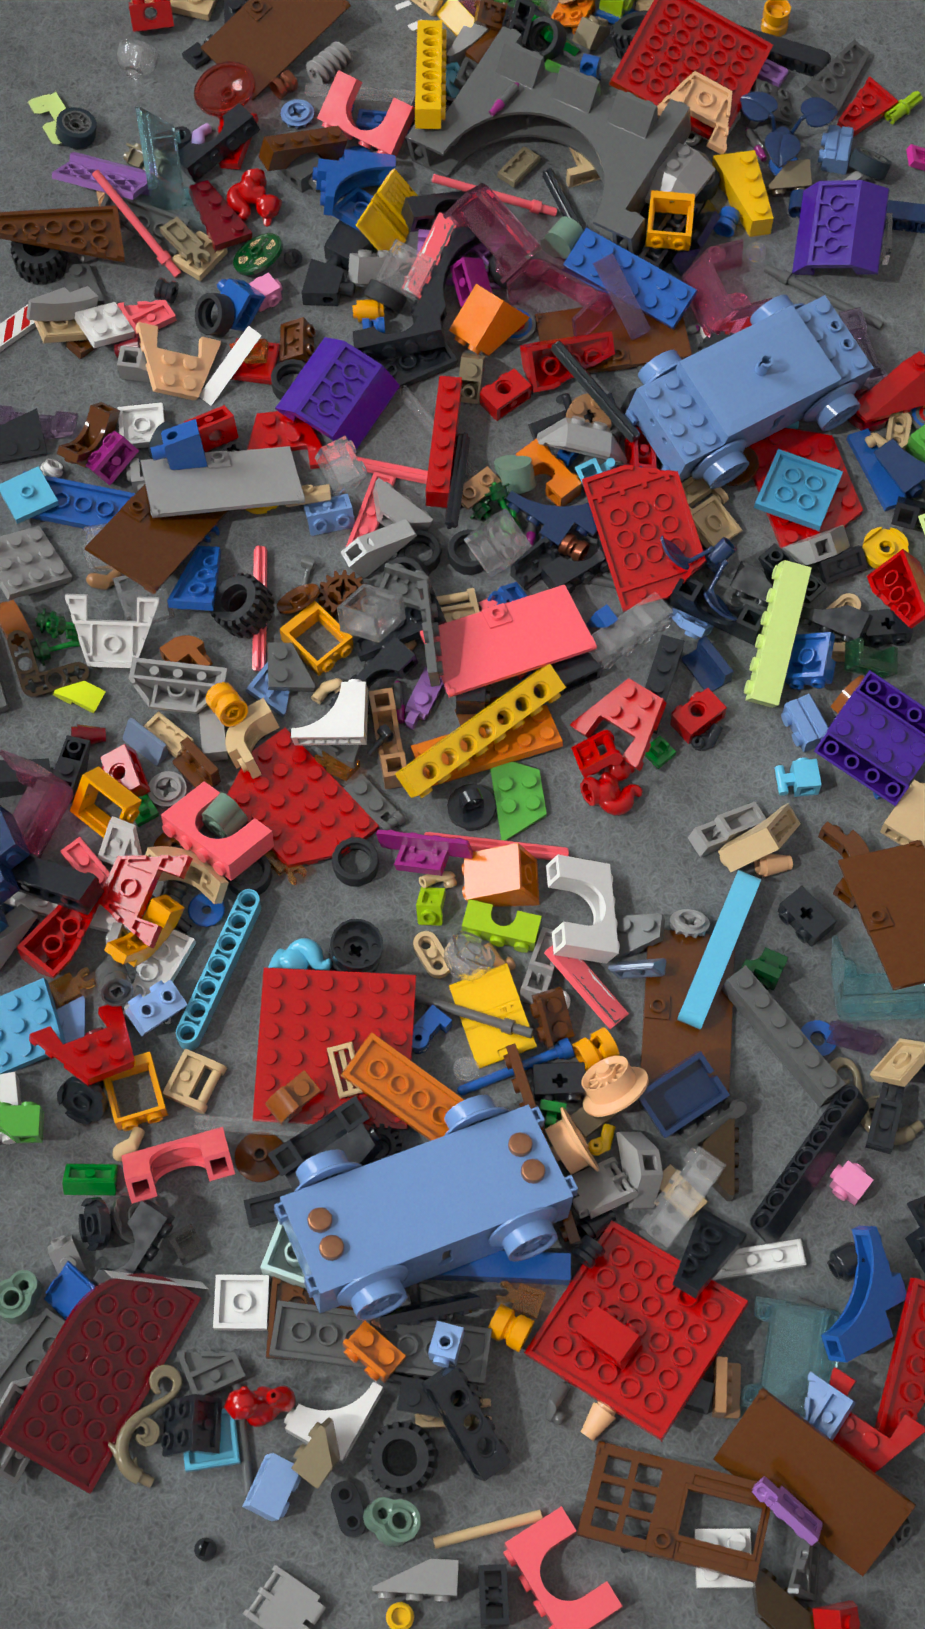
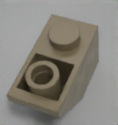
[572,15,611,50]
[766,159,812,196]
[459,352,486,404]
[291,1417,340,1489]

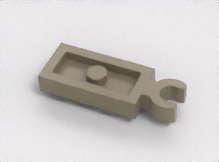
[160,217,211,268]

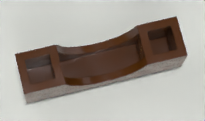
[258,126,348,171]

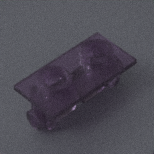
[826,1019,884,1056]

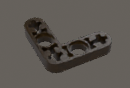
[7,630,90,698]

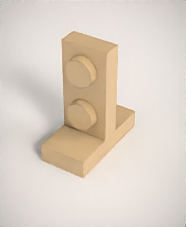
[566,147,601,188]

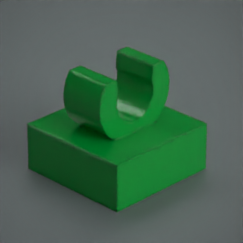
[644,736,676,769]
[134,794,159,827]
[540,1099,567,1129]

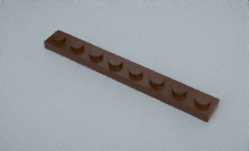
[503,1043,582,1247]

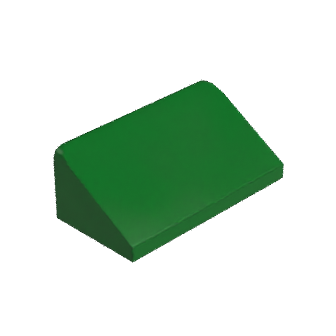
[62,1164,118,1196]

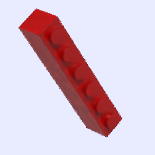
[425,376,462,508]

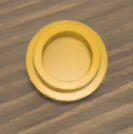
[386,1602,414,1629]

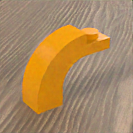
[104,894,185,967]

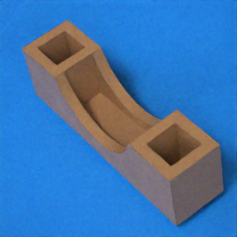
[368,688,407,789]

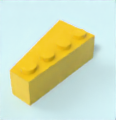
[712,150,774,237]

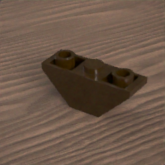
[701,1118,739,1201]
[752,1568,814,1629]

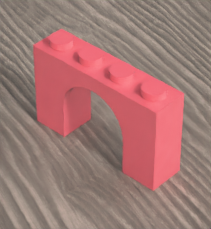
[317,70,415,156]
[161,781,274,881]
[121,1127,235,1203]
[503,1506,623,1629]

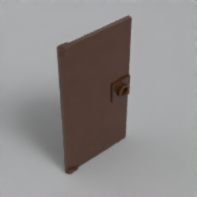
[201,0,351,100]
[535,301,692,373]
[84,484,229,594]
[838,840,925,991]
[640,929,735,1093]
[713,1387,916,1577]

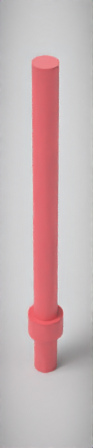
[92,169,182,278]
[432,174,557,217]

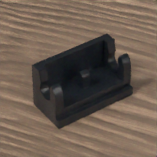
[510,537,559,590]

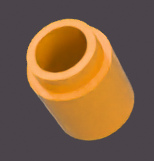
[352,299,384,323]

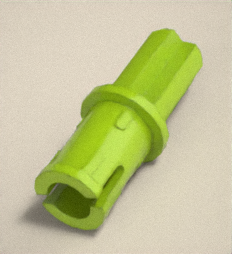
[885,91,923,125]

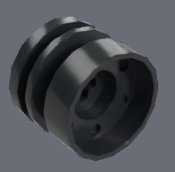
[328,919,383,973]

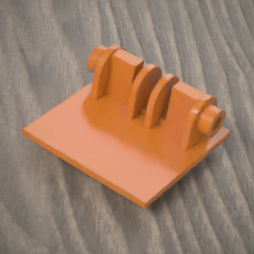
[551,0,596,34]

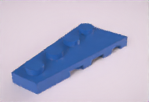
[167,546,221,611]

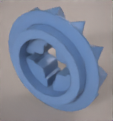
[281,99,314,129]

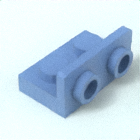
[303,493,355,536]

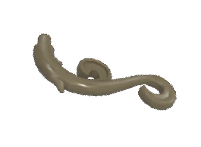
[829,1057,924,1145]
[108,1365,182,1488]

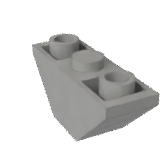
[373,478,433,532]
[781,525,850,566]
[616,1132,663,1210]

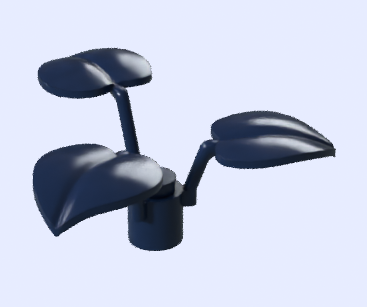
[740,92,838,169]
[660,535,738,621]

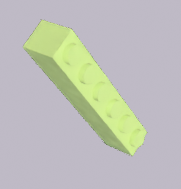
[744,560,812,708]

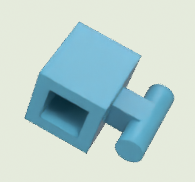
[575,457,617,487]
[774,758,821,797]

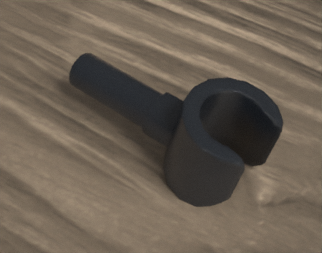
[367,724,394,756]

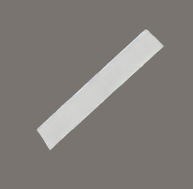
[199,326,262,406]
[105,1270,208,1289]

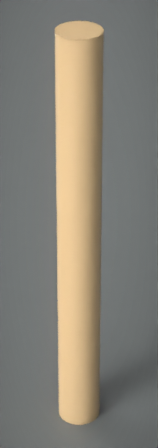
[433,1510,542,1549]

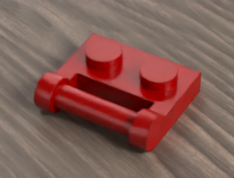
[571,730,623,778]

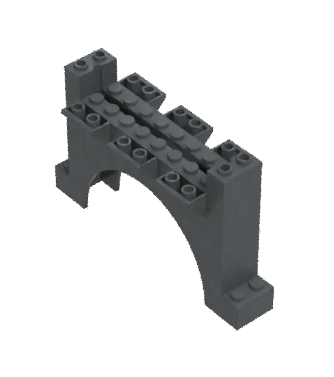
[406,26,691,256]

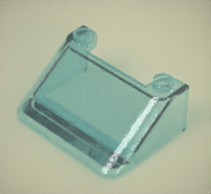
[135,106,190,211]
[740,1296,841,1417]

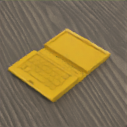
[356,168,418,254]
[449,963,537,1069]

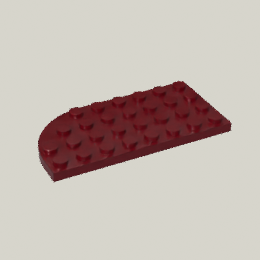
[0,1273,201,1494]

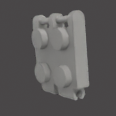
[572,1157,638,1219]
[243,1565,326,1629]

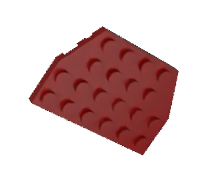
[748,428,863,548]
[581,465,706,613]
[227,728,379,869]

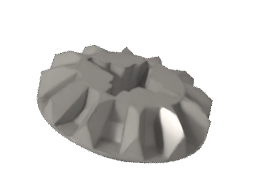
[148,771,187,808]
[670,909,710,938]

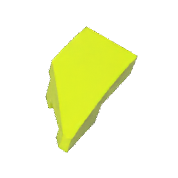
[53,681,106,713]

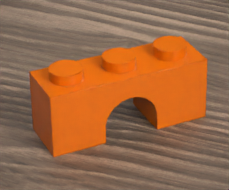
[516,439,582,507]

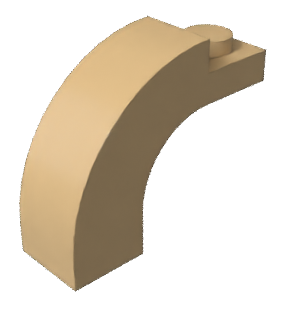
[225,698,280,779]
[146,846,229,904]

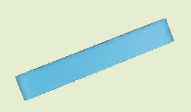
[677,870,761,1030]
[176,889,261,1050]

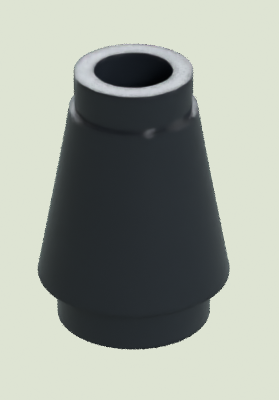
[576,1210,616,1241]

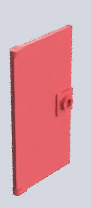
[420,584,597,698]

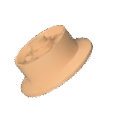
[581,1056,649,1117]
[545,1107,600,1175]

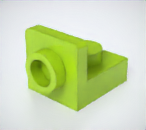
[416,887,446,926]

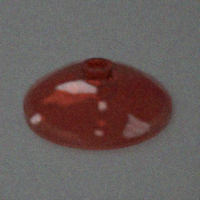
[194,61,255,116]

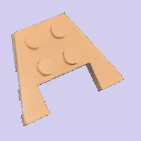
[657,71,732,154]
[136,322,221,400]

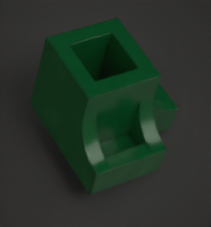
[742,947,788,991]

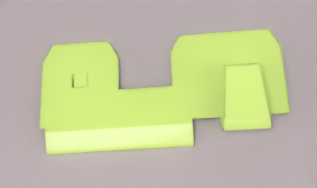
[28,91,66,144]

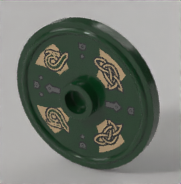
[233,233,283,275]

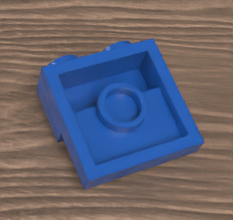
[332,187,373,232]
[785,632,836,690]

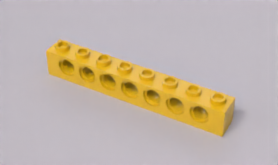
[415,20,446,129]
[395,664,566,798]

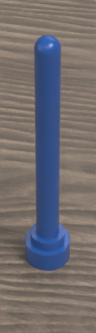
[457,1038,575,1096]

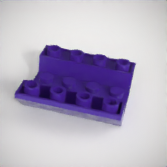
[792,180,890,275]
[275,337,400,455]
[814,670,925,806]

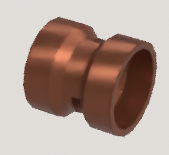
[269,70,298,99]
[558,532,590,561]

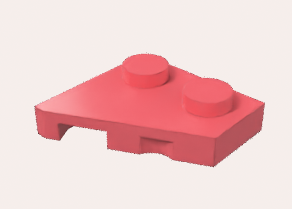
[117,300,177,337]

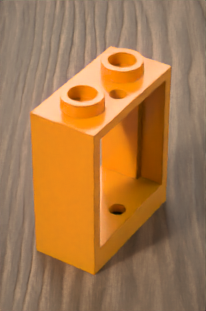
[645,190,695,250]
[280,601,354,676]
[70,766,142,838]
[104,1052,168,1131]

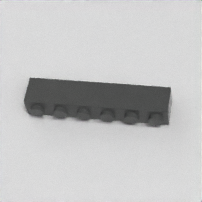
[721,966,846,1108]

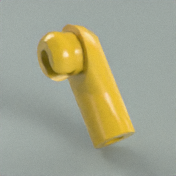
[588,1124,616,1156]

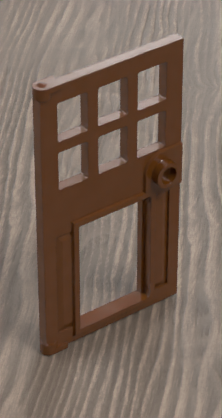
[577,1441,777,1583]

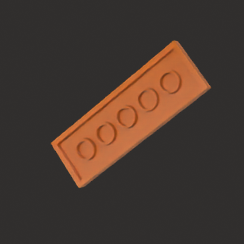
[411,705,563,787]
[340,1033,464,1141]

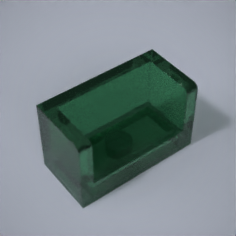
[844,638,898,679]

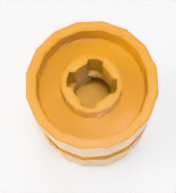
[761,0,791,37]
[206,682,248,727]
[572,1027,620,1072]
[488,1303,535,1352]

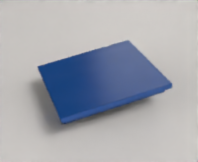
[44,1261,96,1320]

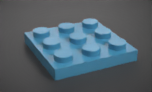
[754,449,843,531]
[0,978,66,1074]

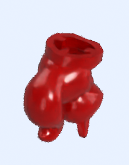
[227,168,283,227]
[580,761,643,816]
[224,1385,296,1427]

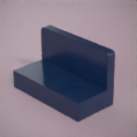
[681,636,733,692]

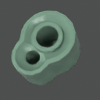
[540,217,584,259]
[494,455,536,494]
[202,792,248,839]
[0,1270,42,1324]
[363,1497,421,1547]

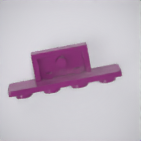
[376,830,473,876]

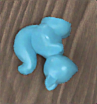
[268,938,332,971]

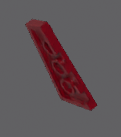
[189,180,252,252]

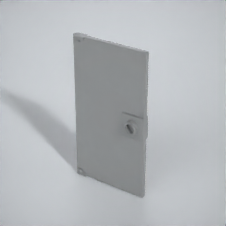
[141,446,305,518]

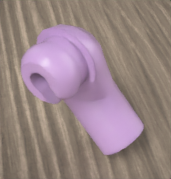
[191,123,212,144]

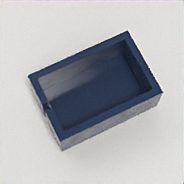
[637,1051,730,1138]

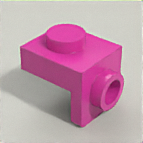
[906,144,925,171]

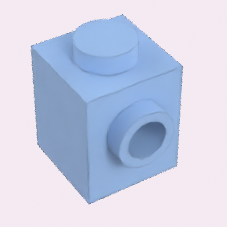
[428,1321,464,1368]

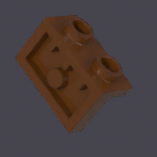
[474,0,508,32]
[280,317,316,363]
[172,736,221,788]
[530,987,575,1048]

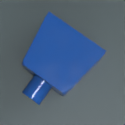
[215,278,265,331]
[150,419,207,470]

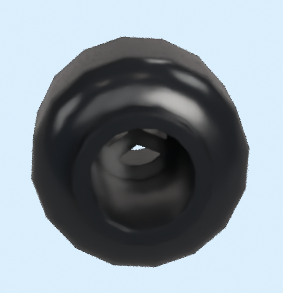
[827,1242,865,1282]

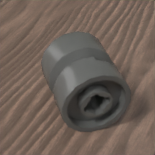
[95,960,134,1006]

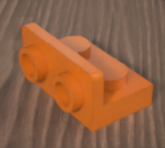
[343,1321,406,1383]

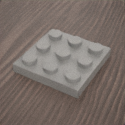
[0,526,72,600]

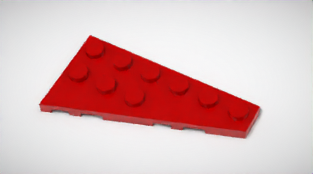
[875,1278,925,1438]

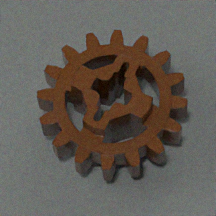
[318,570,369,620]

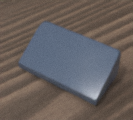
[123,718,169,766]
[608,958,666,979]

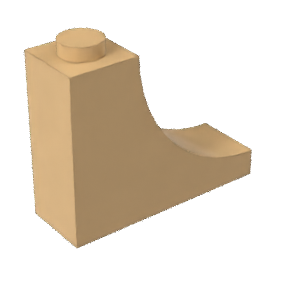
[880,780,925,848]
[718,803,801,873]

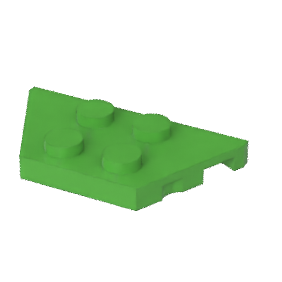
[490,762,547,841]

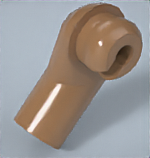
[86,569,123,590]
[482,943,516,971]

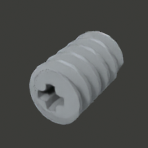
[306,41,353,86]

